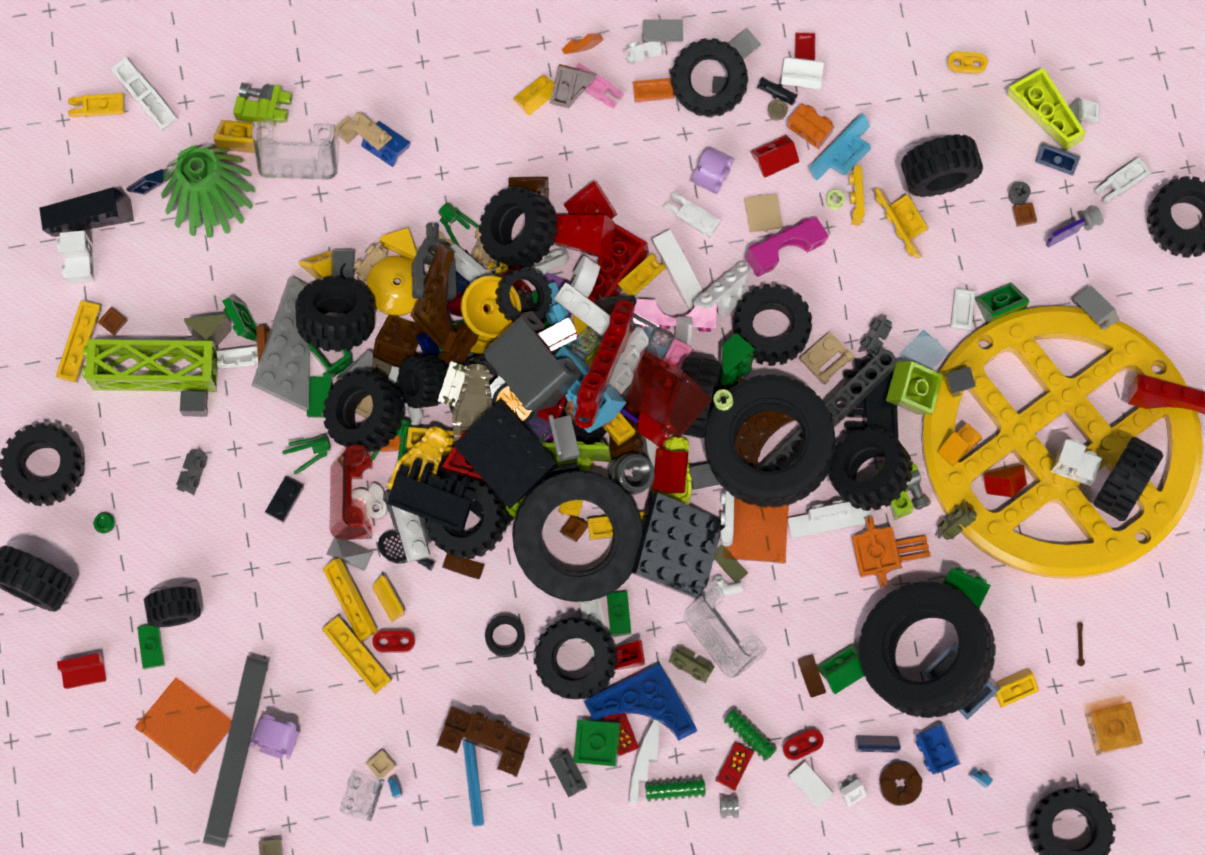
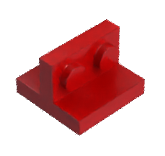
[564,181,618,219]

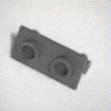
[858,315,892,358]
[176,450,208,495]
[549,750,587,798]

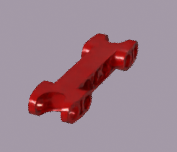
[574,300,634,429]

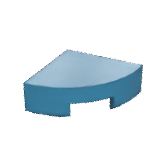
[968,769,993,788]
[388,776,402,799]

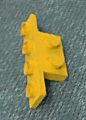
[874,187,930,259]

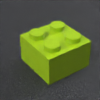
[886,361,943,415]

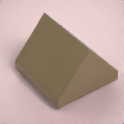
[372,357,393,379]

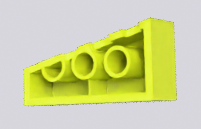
[1008,67,1085,150]

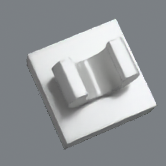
[839,777,866,807]

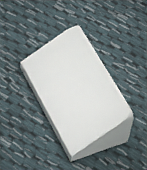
[675,316,692,346]

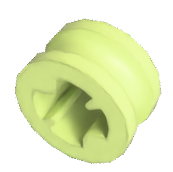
[826,189,845,210]
[713,389,733,411]

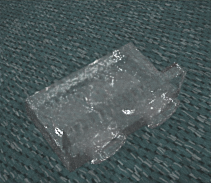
[340,770,385,821]

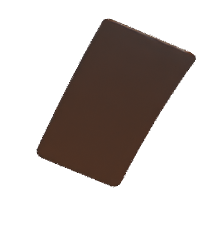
[442,553,485,579]
[798,655,826,698]

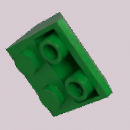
[720,333,755,390]
[943,567,991,608]

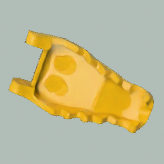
[386,427,450,490]

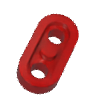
[372,630,415,653]
[783,729,824,761]

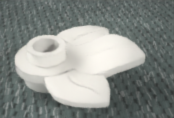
[350,483,388,522]

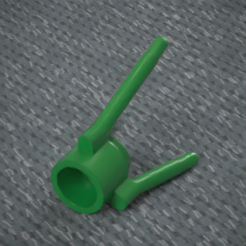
[438,202,479,247]
[371,419,412,462]
[282,435,330,475]

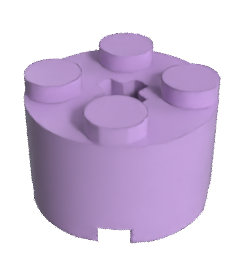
[691,146,735,194]
[250,715,299,759]

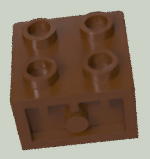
[373,315,425,366]

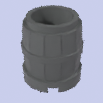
[608,453,655,494]

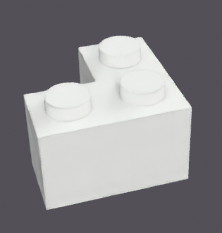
[57,231,94,284]
[1051,439,1102,486]

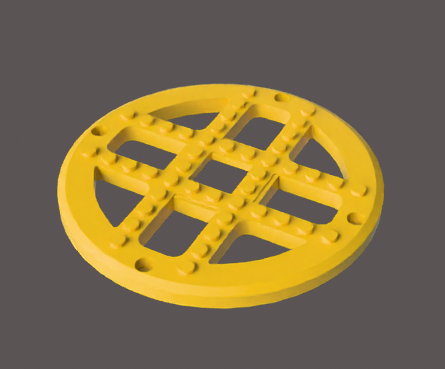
[921,306,1203,579]

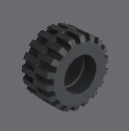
[397,355,447,408]
[144,587,201,627]

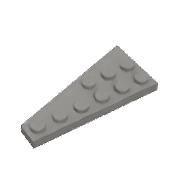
[251,276,309,411]

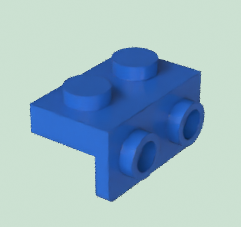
[361,121,411,167]
[916,724,961,775]

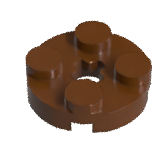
[879,762,923,806]

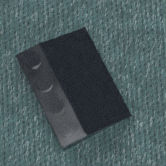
[454,400,557,509]

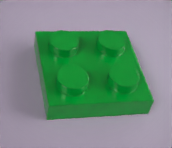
[222,297,257,342]
[574,720,621,767]

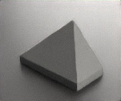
[336,350,373,380]
[326,535,373,571]

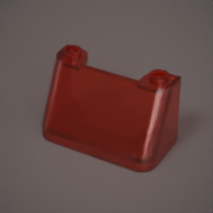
[625,351,712,439]
[329,444,373,540]

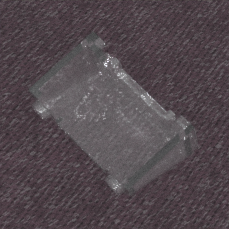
[683,581,767,678]

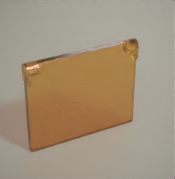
[723,497,789,564]
[135,678,232,774]

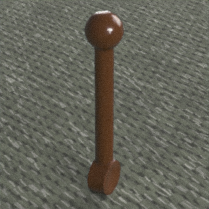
[1077,622,1085,666]

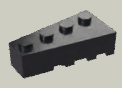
[39,187,134,237]

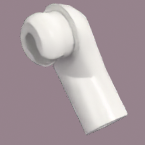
[408,406,423,428]
[712,576,743,596]

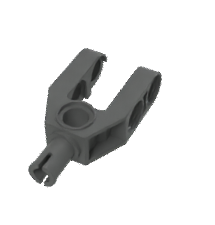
[411,223,456,301]

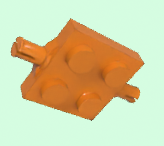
[852,517,902,588]

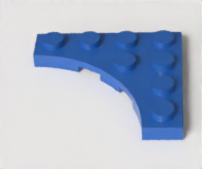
[584,663,697,741]

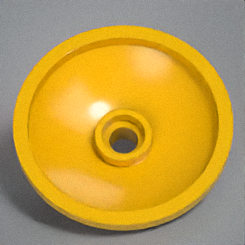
[366,256,425,316]
[461,276,521,339]

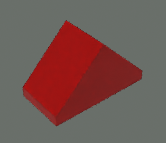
[983,464,1027,497]
[615,640,645,670]

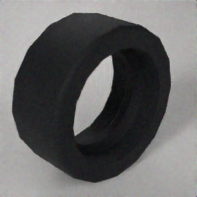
[485,615,525,657]

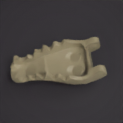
[452,364,493,441]

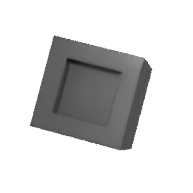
[946,367,976,398]
[180,391,208,417]

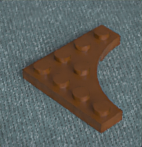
[410,242,457,352]
[735,411,796,470]

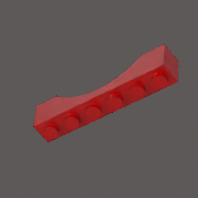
[1128,374,1205,414]

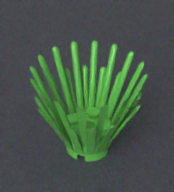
[161,144,256,238]

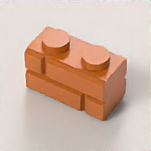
[786,103,834,150]

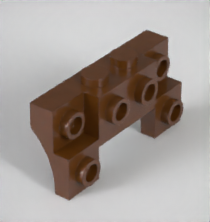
[436,706,531,777]

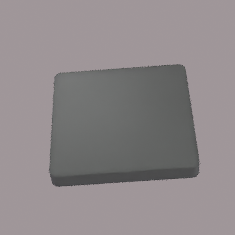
[712,76,729,94]

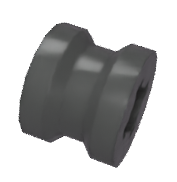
[1008,181,1031,205]

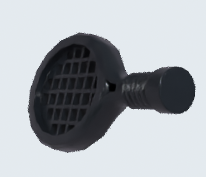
[378,531,436,571]

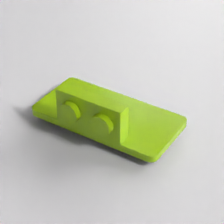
[537,440,612,472]

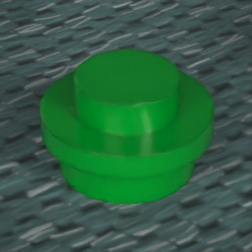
[93,513,115,534]

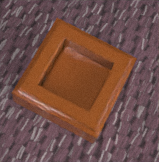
[1012,202,1037,227]
[98,307,127,336]
[560,516,588,542]

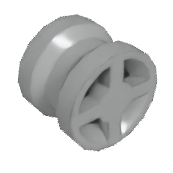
[1079,206,1104,231]
[720,796,739,818]

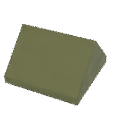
[184,314,232,347]

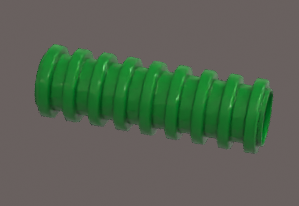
[724,708,777,761]
[645,778,706,802]

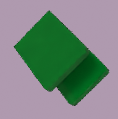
[308,343,353,378]

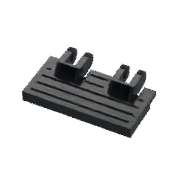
[843,358,899,439]
[387,458,476,532]

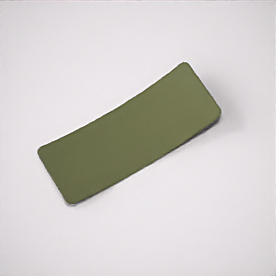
[714,545,748,583]

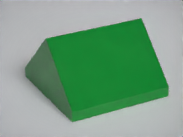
[975,283,1029,324]

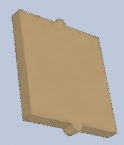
[744,194,783,233]

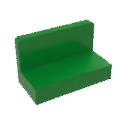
[307,373,333,418]
[817,645,864,694]

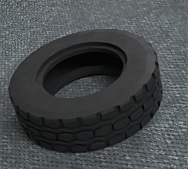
[704,375,835,508]
[512,471,643,602]
[858,581,996,718]

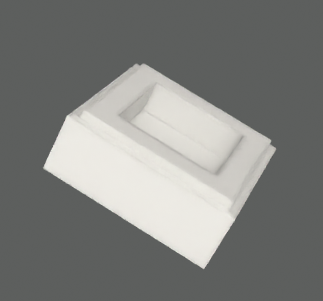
[1078,99,1099,124]

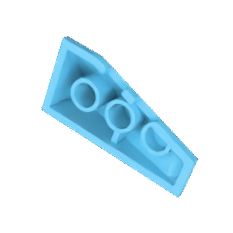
[554,345,626,433]

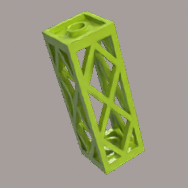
[82,339,218,392]

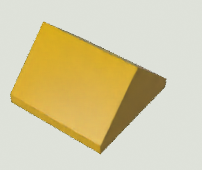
[213,120,261,153]

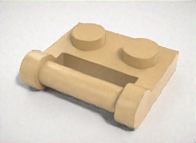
[799,332,855,385]

